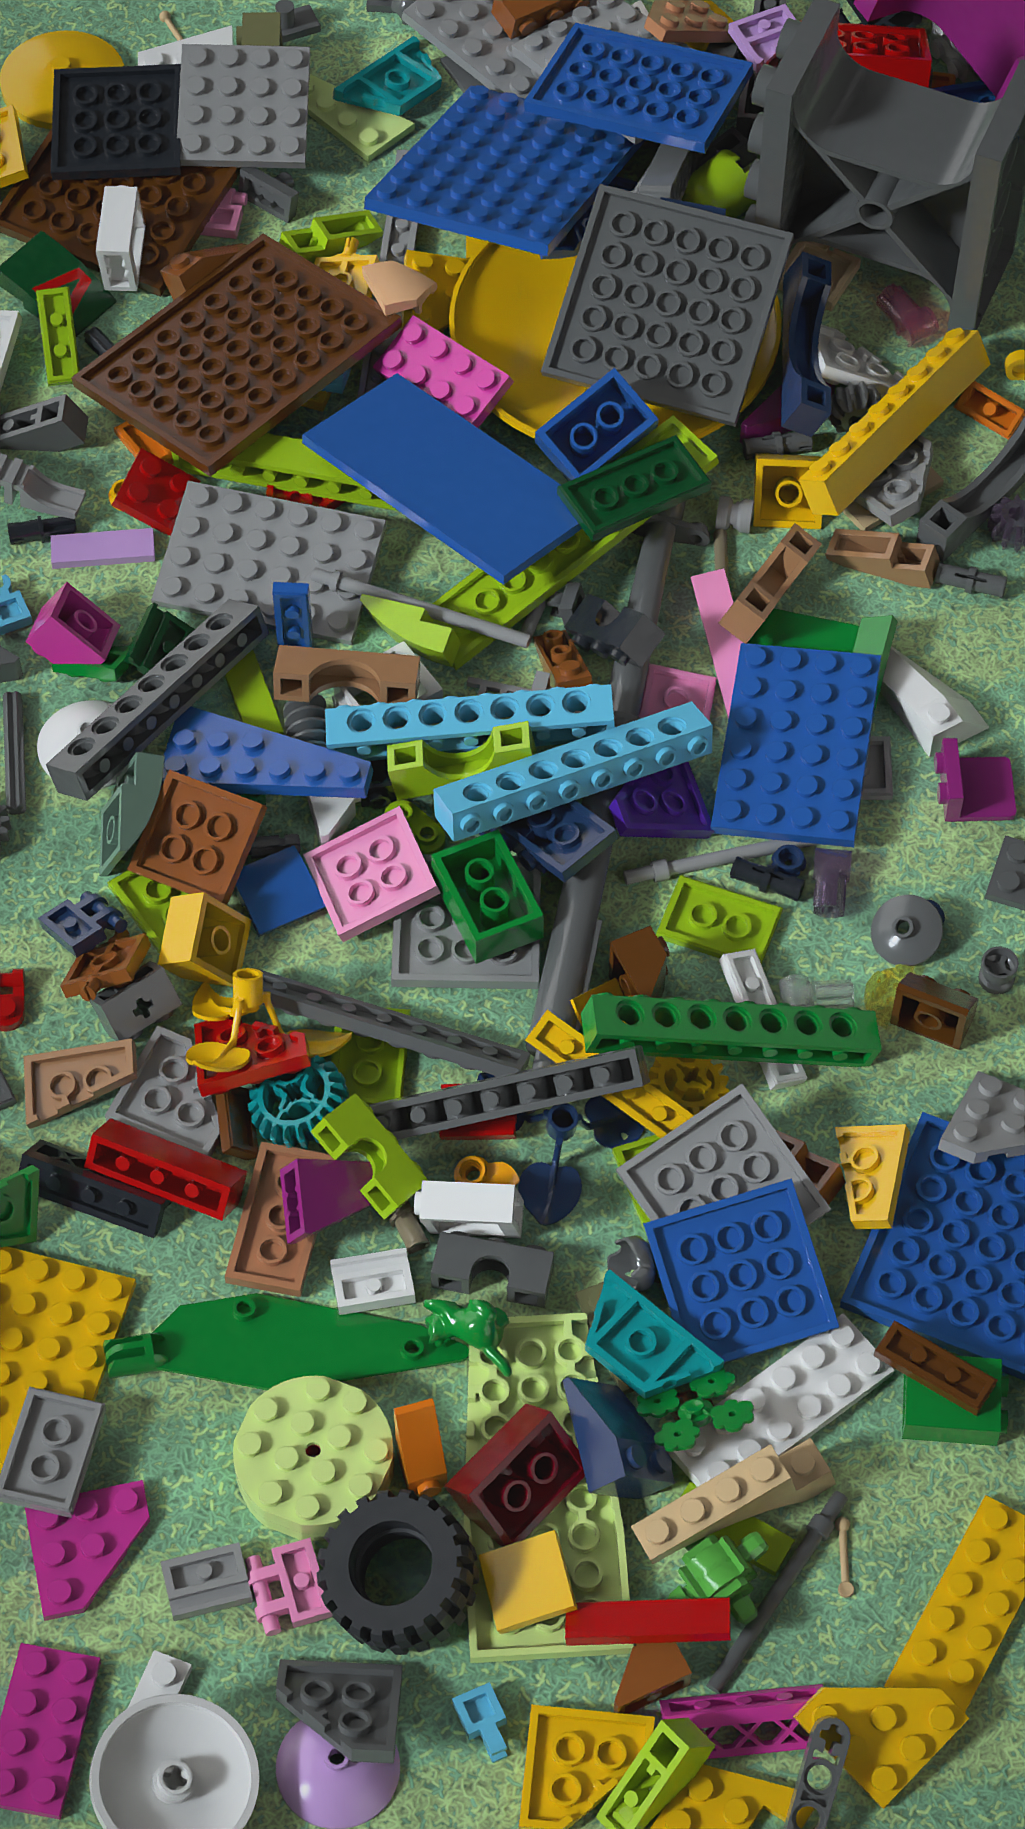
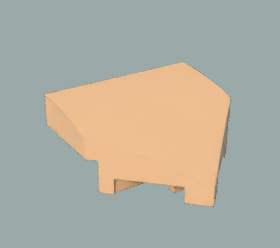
[362,261,437,316]

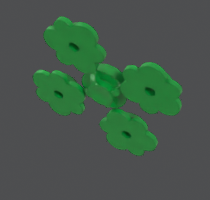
[637,1368,754,1452]

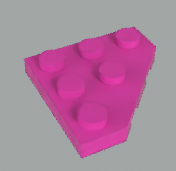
[25,1480,150,1621]

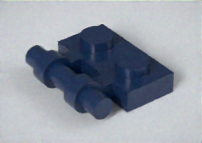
[38,891,128,958]

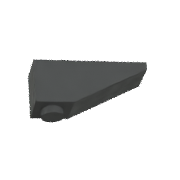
[0,394,89,452]

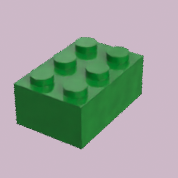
[431,829,544,964]

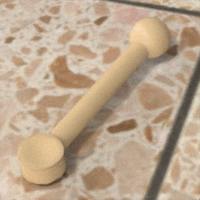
[159,11,183,41]
[834,1517,854,1598]

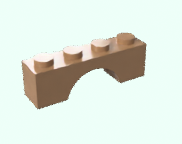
[718,523,822,643]
[273,645,420,703]

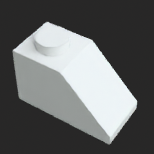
[307,796,361,846]

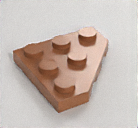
[644,0,734,43]

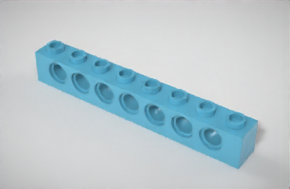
[325,684,615,761]
[433,701,713,842]

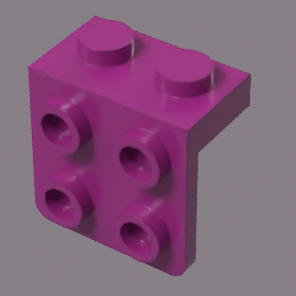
[934,738,1016,822]

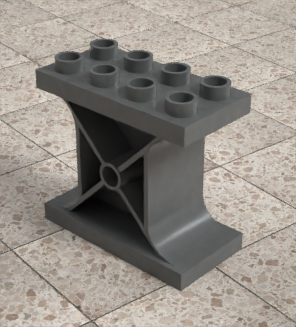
[744,0,1025,332]

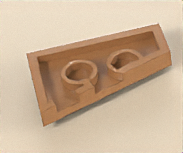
[24,1038,138,1129]

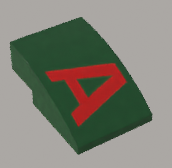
[0,230,117,337]

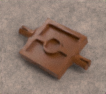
[60,929,151,1001]

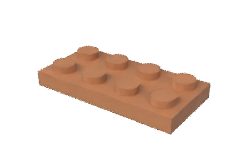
[225,1141,334,1297]

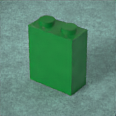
[902,1356,1009,1446]

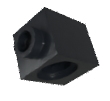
[361,759,397,809]

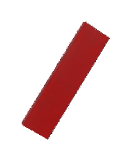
[565,1597,731,1646]

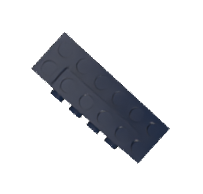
[479,800,618,882]

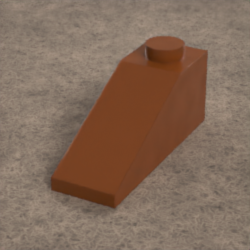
[160,243,247,300]

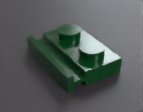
[123,602,195,675]

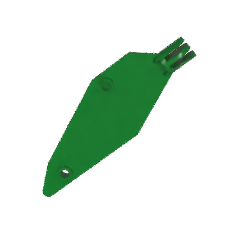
[103,1293,469,1390]

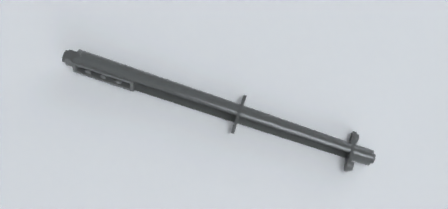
[526,501,710,1069]

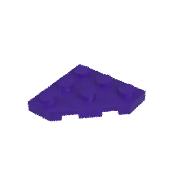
[609,761,715,839]

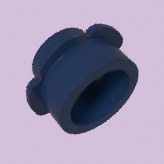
[771,844,807,877]

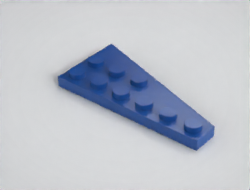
[160,706,373,798]

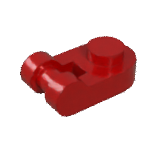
[0,968,25,1032]

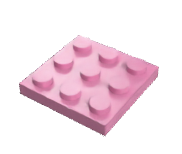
[303,806,441,942]

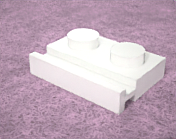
[330,1248,416,1315]

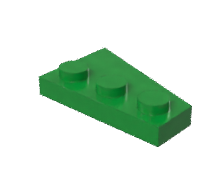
[0,1165,39,1247]

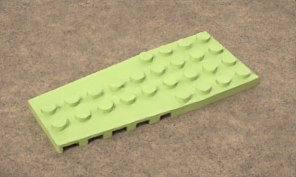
[464,1313,634,1663]

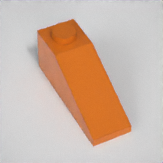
[394,1398,447,1497]

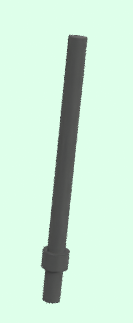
[706,1491,848,1694]

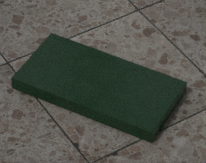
[557,435,712,542]

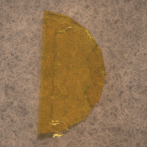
[863,964,914,1030]

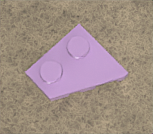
[728,4,796,73]

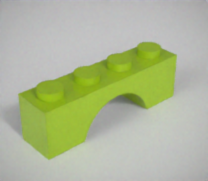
[387,721,537,800]

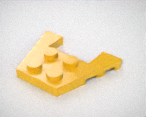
[650,1764,815,1829]

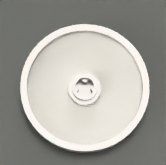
[89,1694,259,1829]

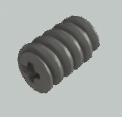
[283,694,327,748]

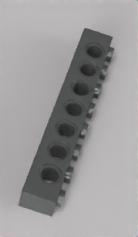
[45,599,269,801]
[369,1045,650,1140]

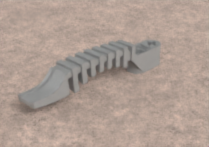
[0,453,86,519]

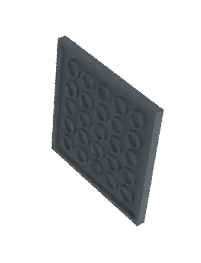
[541,184,794,427]

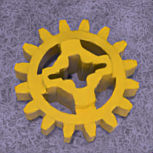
[648,1057,729,1116]

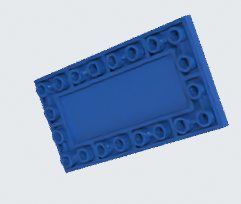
[302,373,582,585]

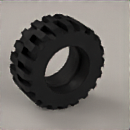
[316,1489,479,1655]

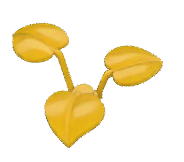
[186,968,352,1072]

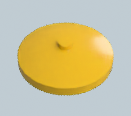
[0,30,124,129]

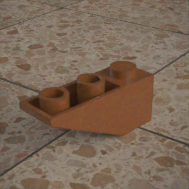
[533,630,593,688]

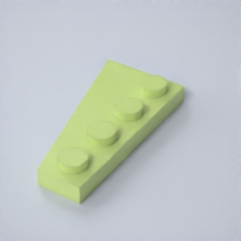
[308,74,415,163]

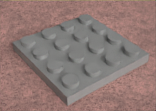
[177,44,311,169]
[391,854,541,989]
[616,1084,831,1226]

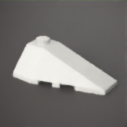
[880,646,989,757]

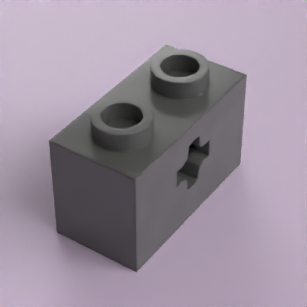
[90,961,183,1041]

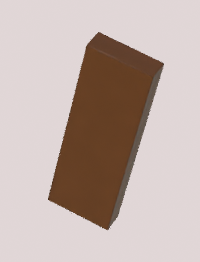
[874,1320,998,1416]

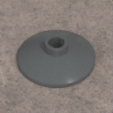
[871,895,943,967]

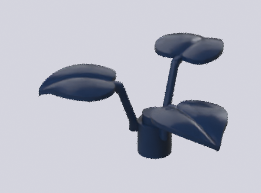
[477,1072,645,1226]

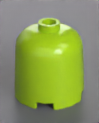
[681,149,756,218]

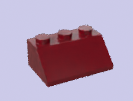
[444,1404,585,1547]

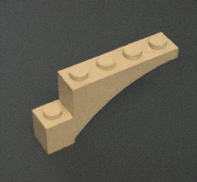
[631,1438,836,1564]

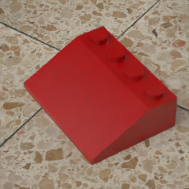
[799,20,932,88]

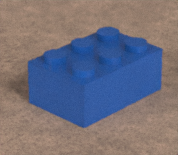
[535,367,659,481]

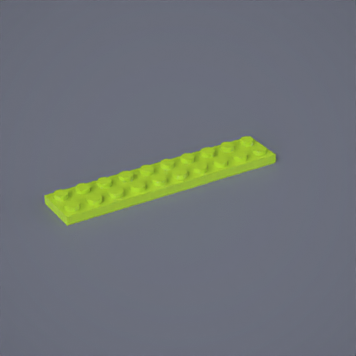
[432,415,719,671]

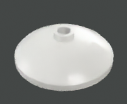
[37,700,143,789]

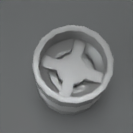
[715,495,754,534]

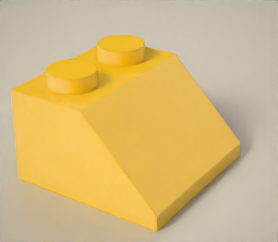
[753,454,822,529]
[158,892,252,987]

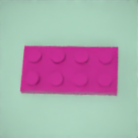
[373,315,514,428]
[0,1643,101,1820]

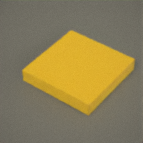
[478,1530,577,1634]

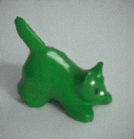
[423,1299,512,1377]

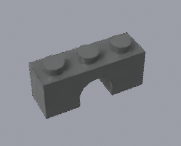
[431,1231,554,1308]

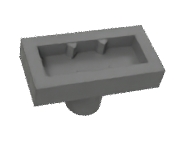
[275,0,321,43]
[238,167,299,223]

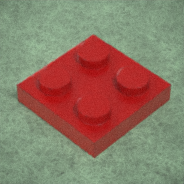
[112,448,201,536]

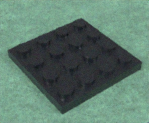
[51,64,181,180]

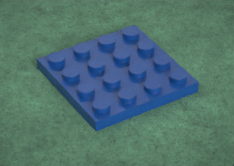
[643,1178,839,1364]

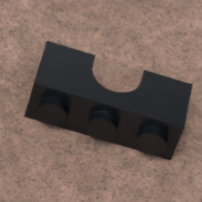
[564,594,666,668]

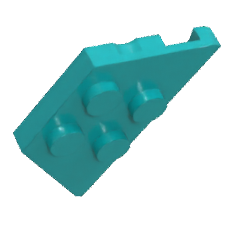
[333,36,442,116]
[585,1269,724,1399]

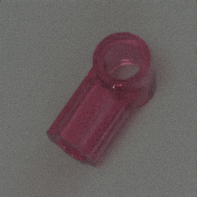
[876,283,939,347]

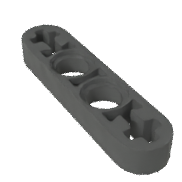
[783,1716,851,1829]

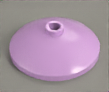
[276,1720,400,1829]

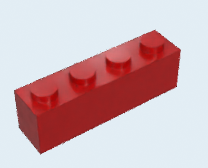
[84,1118,248,1221]

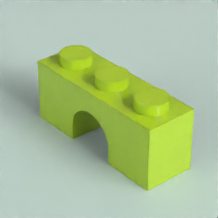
[310,1093,429,1220]

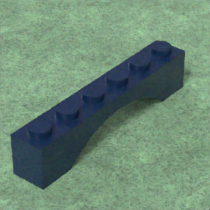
[781,251,832,437]

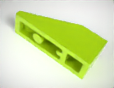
[595,1718,716,1829]

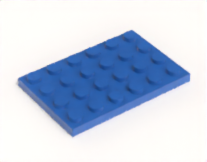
[524,23,753,154]
[711,643,881,848]

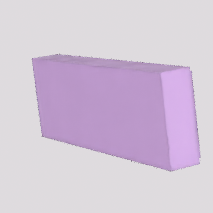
[50,528,155,569]

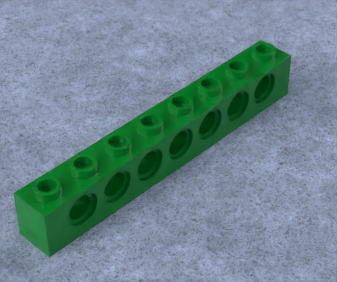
[581,992,882,1067]

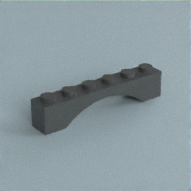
[916,417,1025,562]

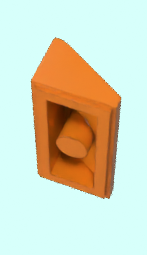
[954,380,1025,440]

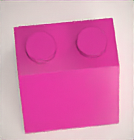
[26,582,121,664]

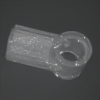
[778,974,854,1009]

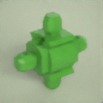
[668,1532,769,1625]

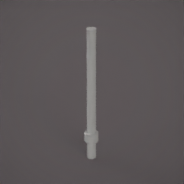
[623,840,819,885]

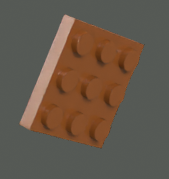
[127,770,267,905]

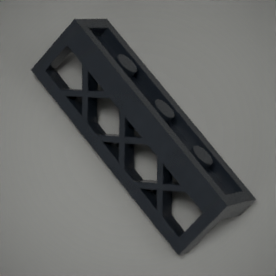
[19,1139,172,1238]

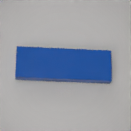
[272,582,314,648]

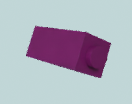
[280,1158,373,1244]

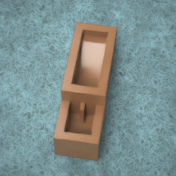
[825,528,940,589]

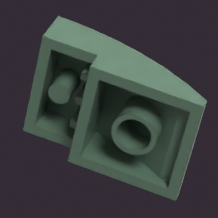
[99,752,165,876]

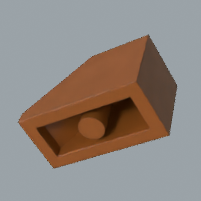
[614,1642,692,1714]

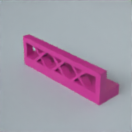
[659,1684,823,1759]

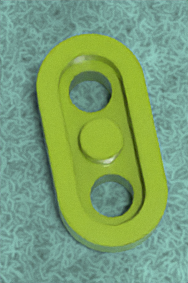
[384,800,445,855]

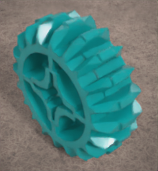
[248,1054,350,1150]

